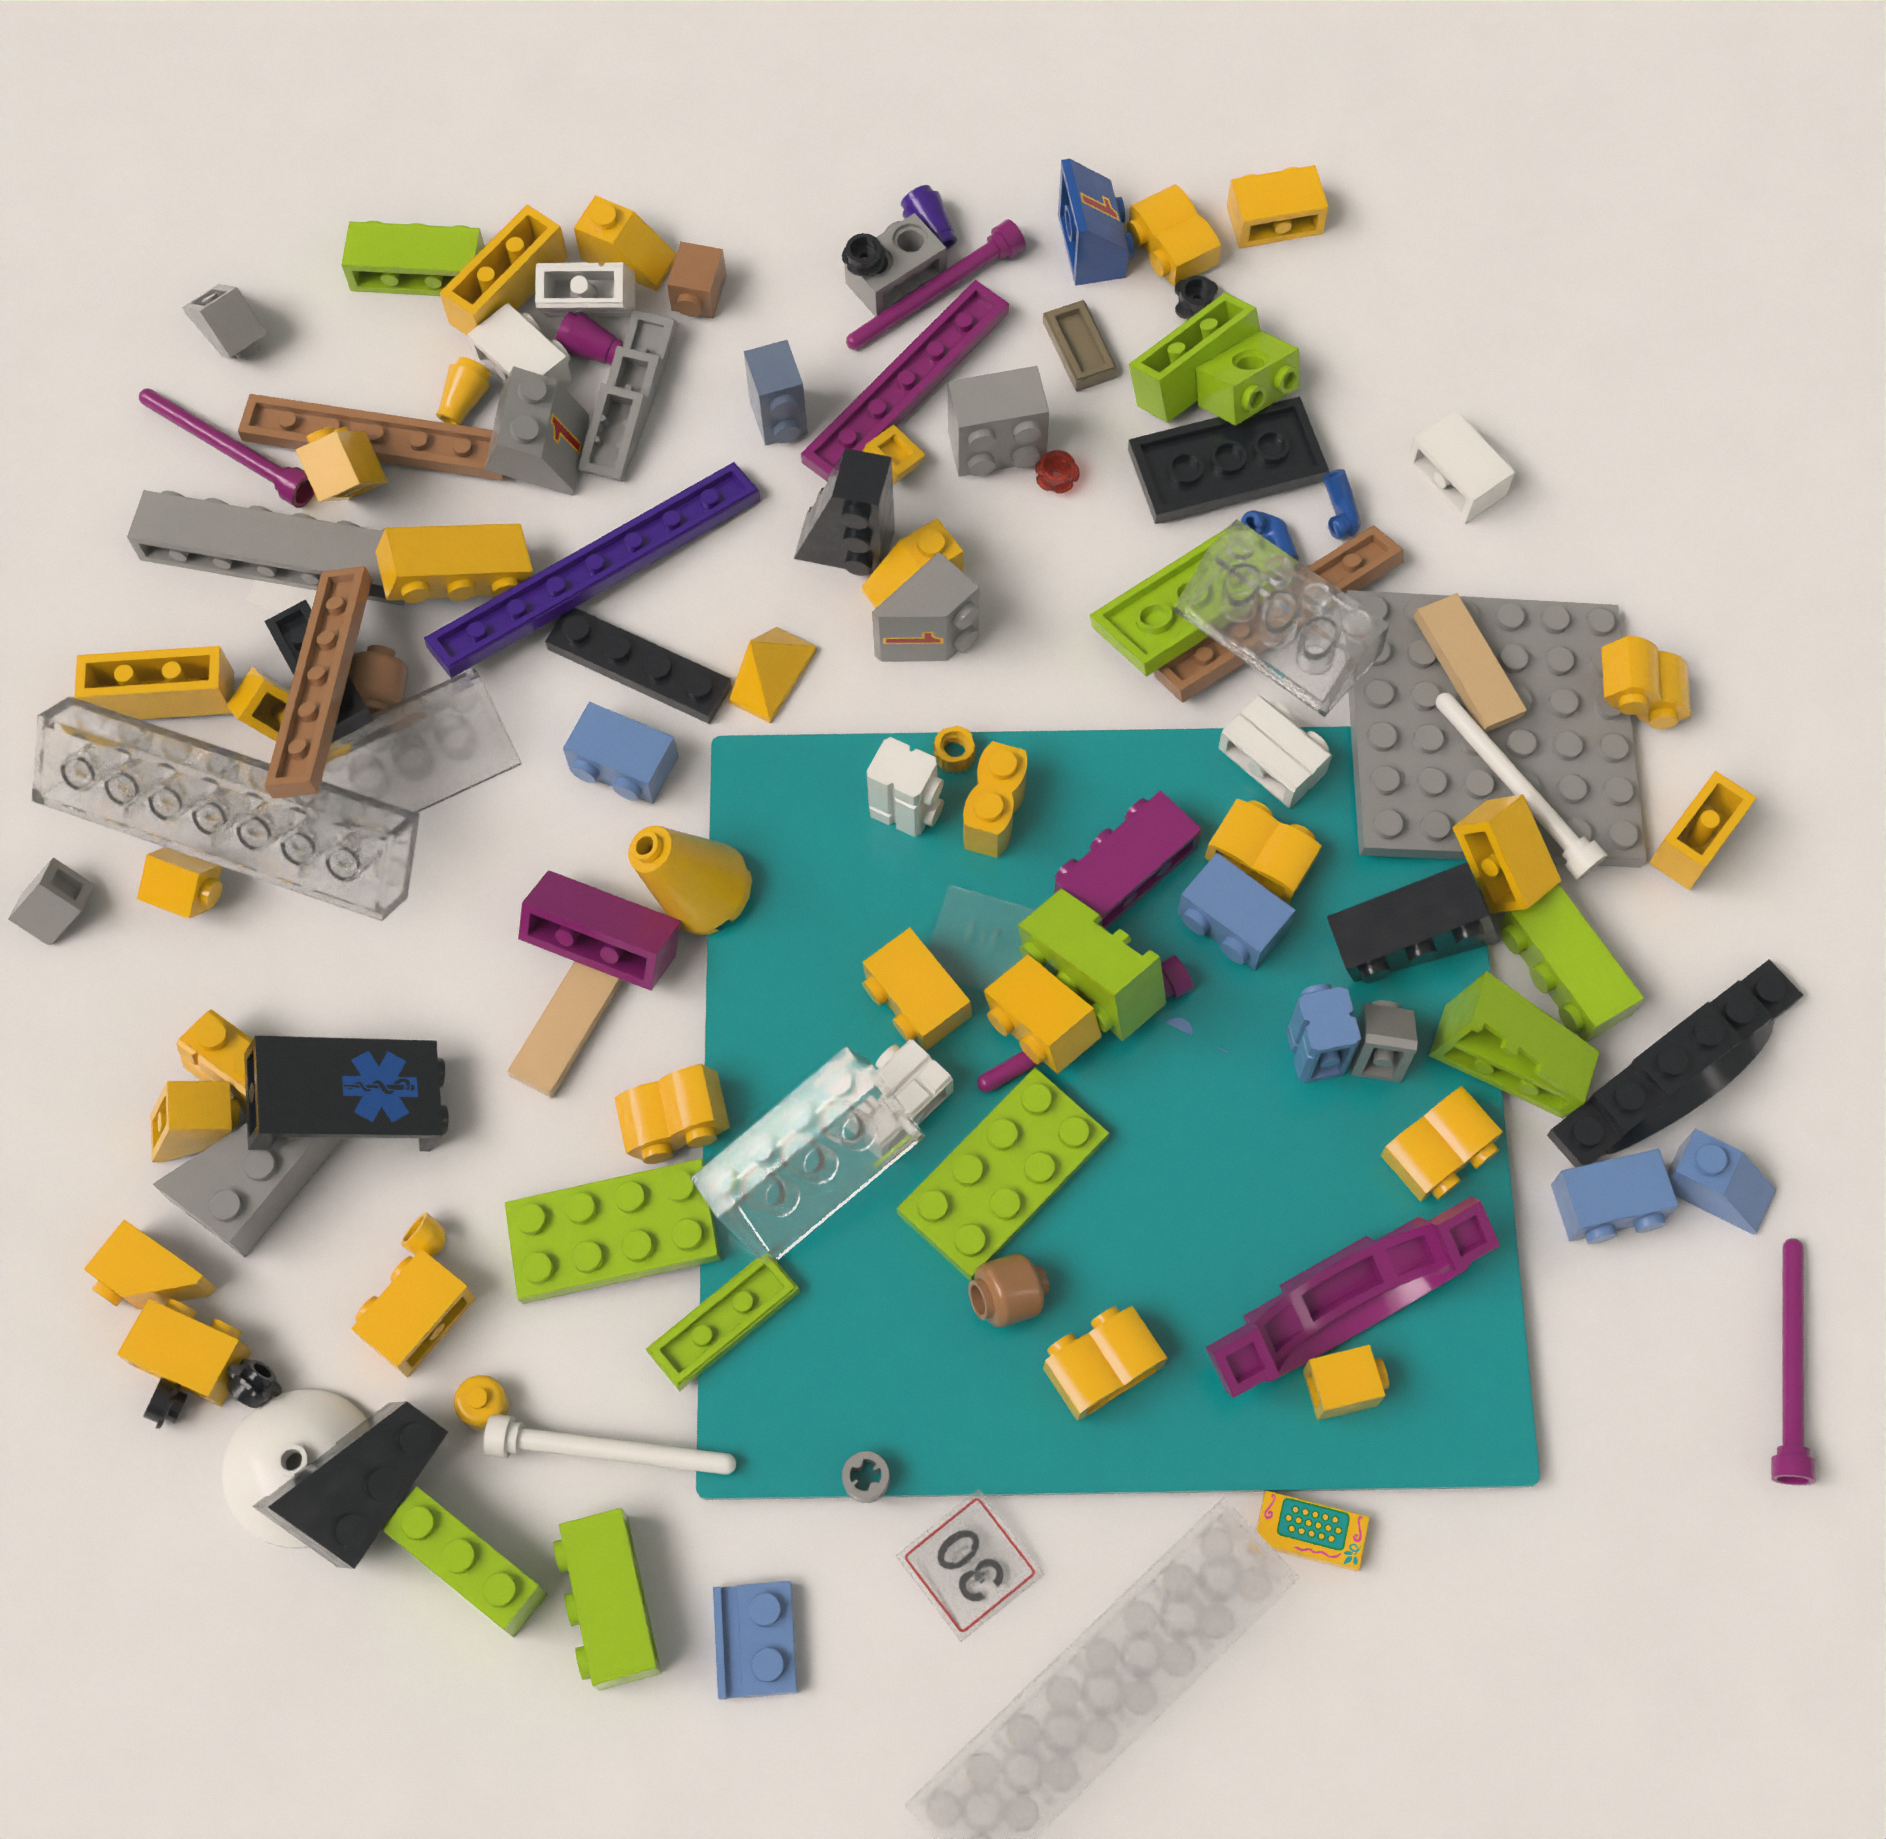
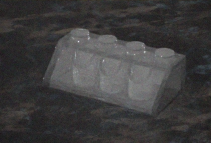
[1174,519,1390,718]
[320,668,522,845]
[690,1046,925,1266]

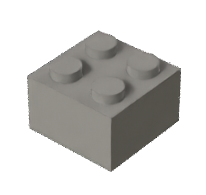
[948,366,1049,477]

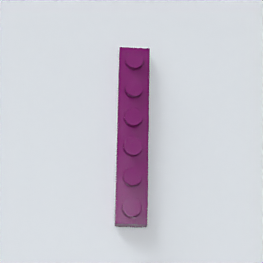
[801,280,1009,482]

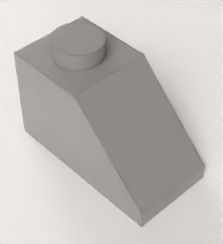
[182,284,267,360]
[1351,1000,1418,1083]

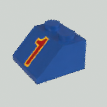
[1058,158,1134,286]

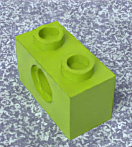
[1196,330,1300,426]

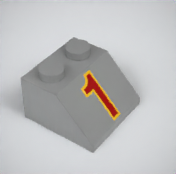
[485,366,589,496]
[872,552,980,662]

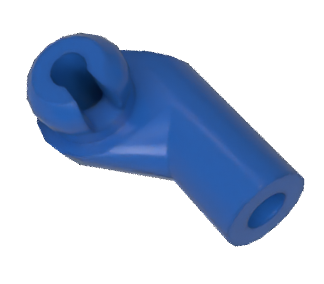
[1323,469,1361,540]
[1240,510,1299,566]

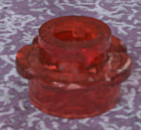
[1035,450,1080,494]

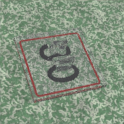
[928,884,1036,991]
[895,1488,1044,1642]

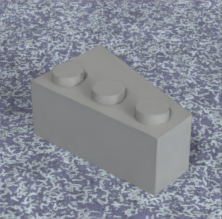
[153,1123,344,1257]

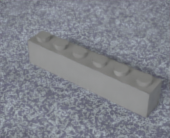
[127,490,405,606]

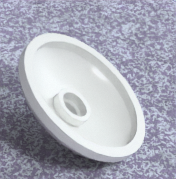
[222,1389,367,1549]

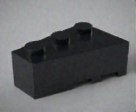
[794,448,895,576]
[1327,862,1500,983]
[252,1401,448,1569]

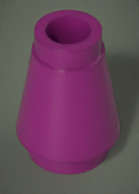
[555,311,623,365]

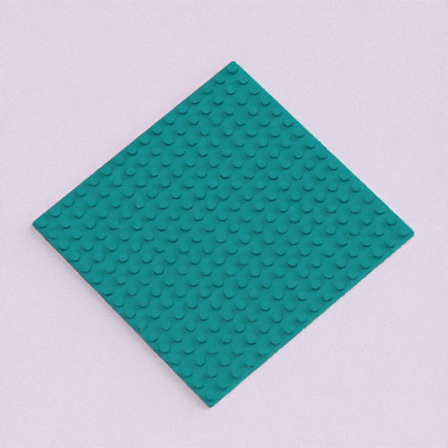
[696,726,1540,1500]

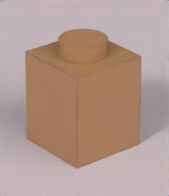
[667,241,727,318]

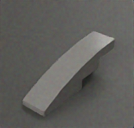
[577,309,678,481]

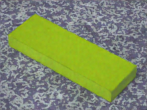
[646,1250,800,1392]

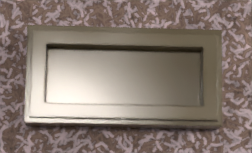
[1043,300,1118,391]

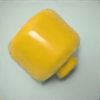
[454,1375,509,1431]

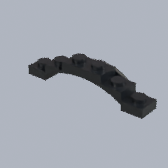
[1547,959,1803,1167]

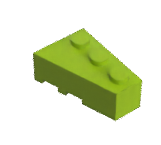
[1018,888,1166,1041]
[1429,971,1600,1118]

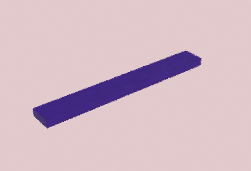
[424,462,760,678]

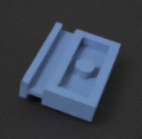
[713,1581,798,1700]

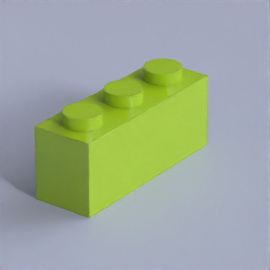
[341,220,485,296]
[1128,292,1260,423]
[1499,883,1644,1042]
[382,1486,548,1637]
[553,1508,662,1691]

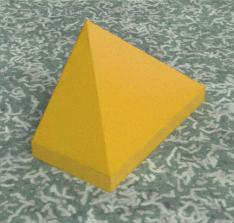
[729,627,817,723]

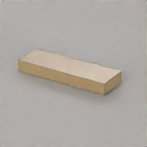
[1413,593,1527,733]
[507,961,624,1098]

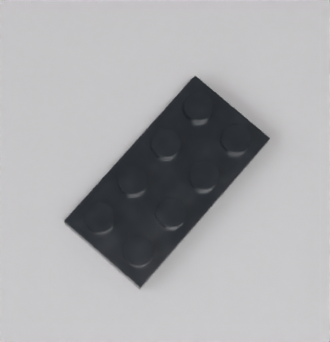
[1128,396,1329,524]

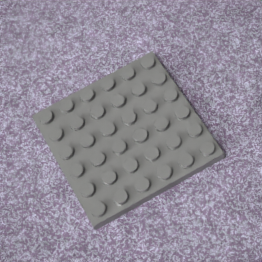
[1342,590,1647,868]

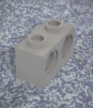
[845,213,947,317]

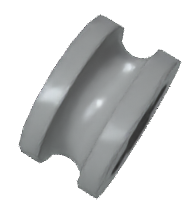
[842,1451,890,1503]

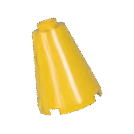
[628,826,752,935]

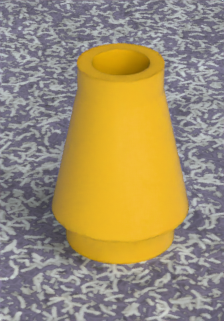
[436,357,491,425]

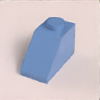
[1667,1128,1776,1235]

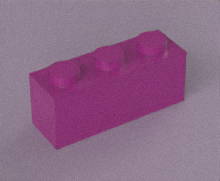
[1054,790,1202,929]
[518,870,681,991]

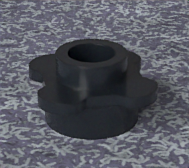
[1174,275,1218,319]
[226,1358,282,1408]

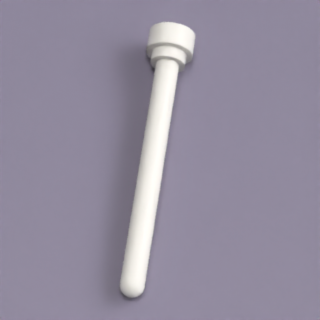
[1436,693,1608,881]
[483,1414,736,1475]

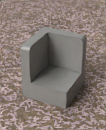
[8,857,94,945]

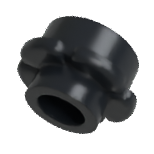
[842,233,886,276]
[143,1378,188,1429]

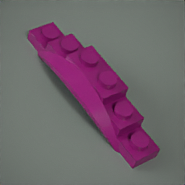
[1205,1196,1500,1398]

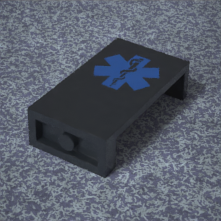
[244,1035,449,1152]

